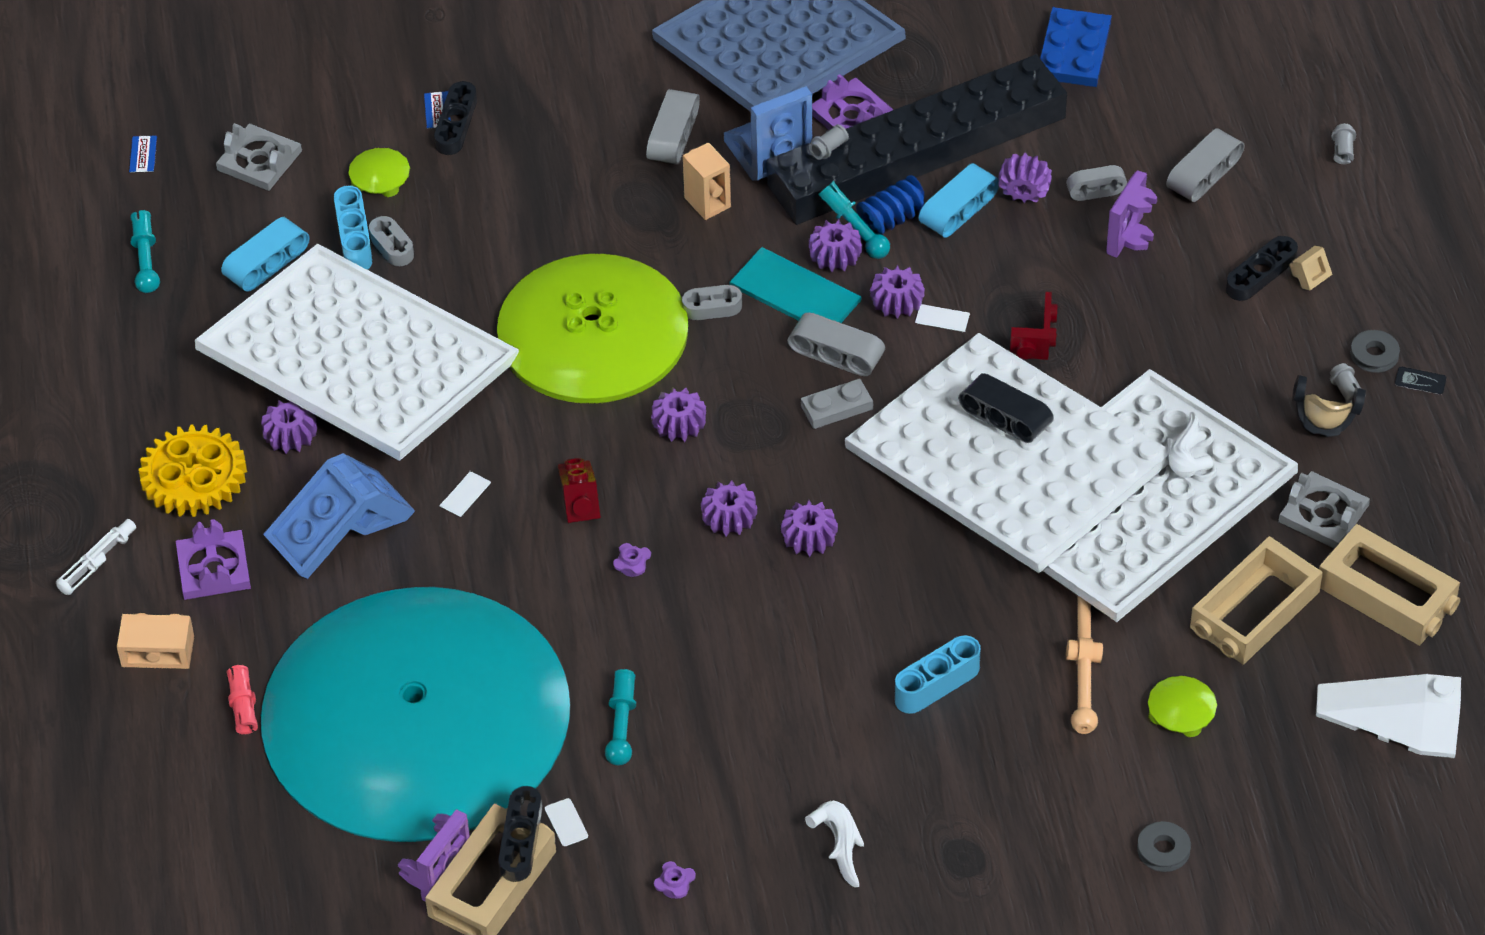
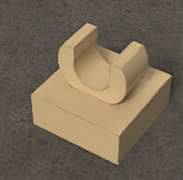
[1289,246,1332,290]

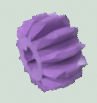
[998,153,1052,203]
[809,219,862,272]
[870,265,925,319]
[651,387,706,442]
[261,400,317,454]
[701,480,757,537]
[781,499,838,557]

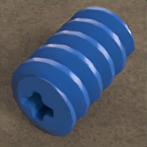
[856,175,925,235]

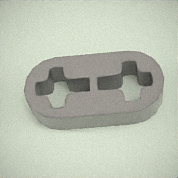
[1066,165,1127,201]
[369,216,414,266]
[682,285,742,320]

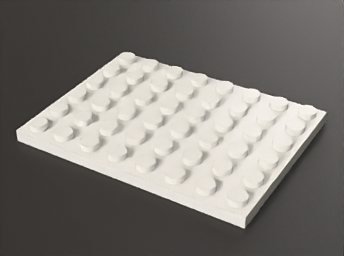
[195,244,519,461]
[845,333,1169,573]
[1042,369,1298,622]

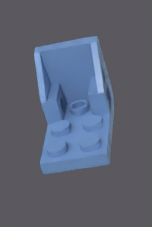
[724,86,812,181]
[263,453,415,579]

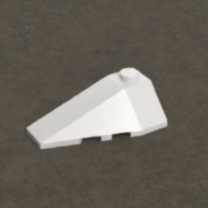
[1316,674,1461,758]

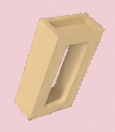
[1319,524,1460,646]
[1190,536,1323,665]
[425,803,556,935]

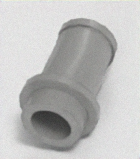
[1332,123,1356,164]
[809,124,849,160]
[1330,363,1366,404]

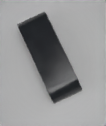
[958,373,1054,443]

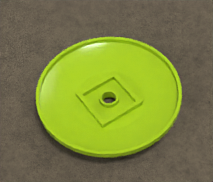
[497,254,688,403]

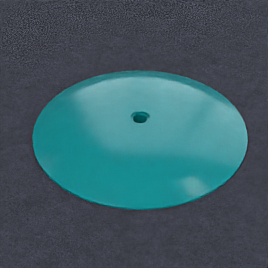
[261,587,570,842]

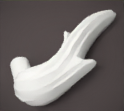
[1167,412,1213,478]
[805,800,864,887]

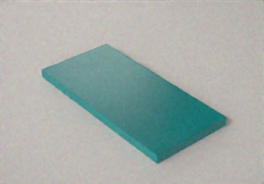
[730,247,861,323]

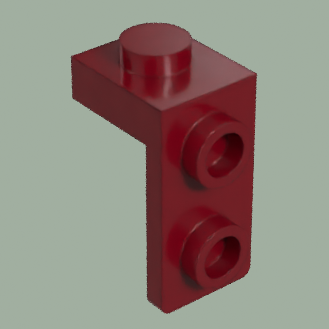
[1010,292,1058,360]
[558,458,601,523]

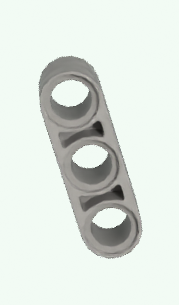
[646,89,700,164]
[1166,128,1244,202]
[787,312,885,376]

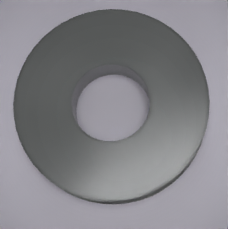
[1350,330,1400,373]
[1137,821,1191,872]

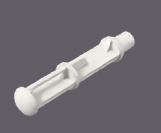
[56,519,136,595]

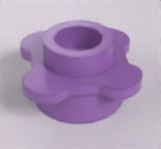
[613,543,651,577]
[654,861,696,899]

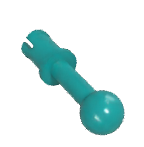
[818,181,890,259]
[131,210,160,293]
[605,669,636,766]

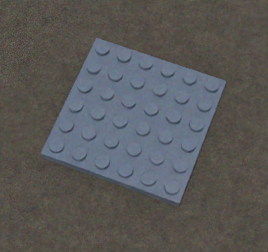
[652,0,906,112]

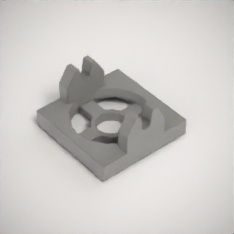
[216,123,302,191]
[1278,471,1370,549]

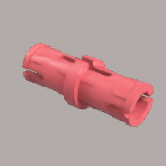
[226,665,258,734]

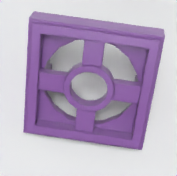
[812,74,893,130]
[1106,170,1157,258]
[176,520,251,600]
[398,809,470,902]

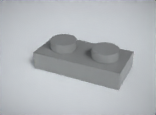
[801,379,873,429]

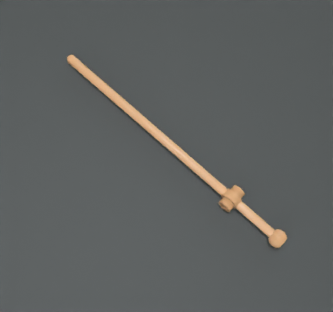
[1066,596,1103,734]

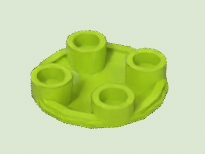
[348,148,410,197]
[1148,676,1217,737]

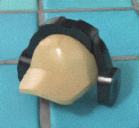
[1292,375,1366,437]

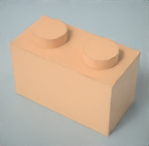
[683,142,731,220]
[117,613,194,669]

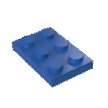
[1040,7,1112,87]

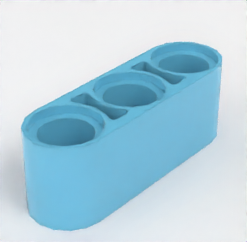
[919,163,999,238]
[334,186,372,270]
[221,217,310,292]
[895,635,981,714]

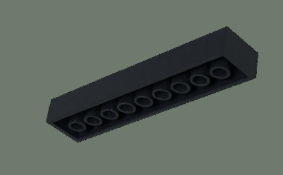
[767,54,1067,225]

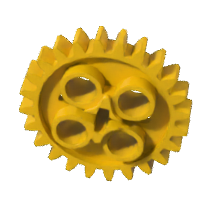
[139,424,247,517]

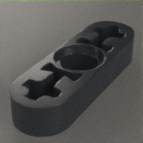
[434,81,477,155]
[1226,236,1298,301]
[499,786,542,882]

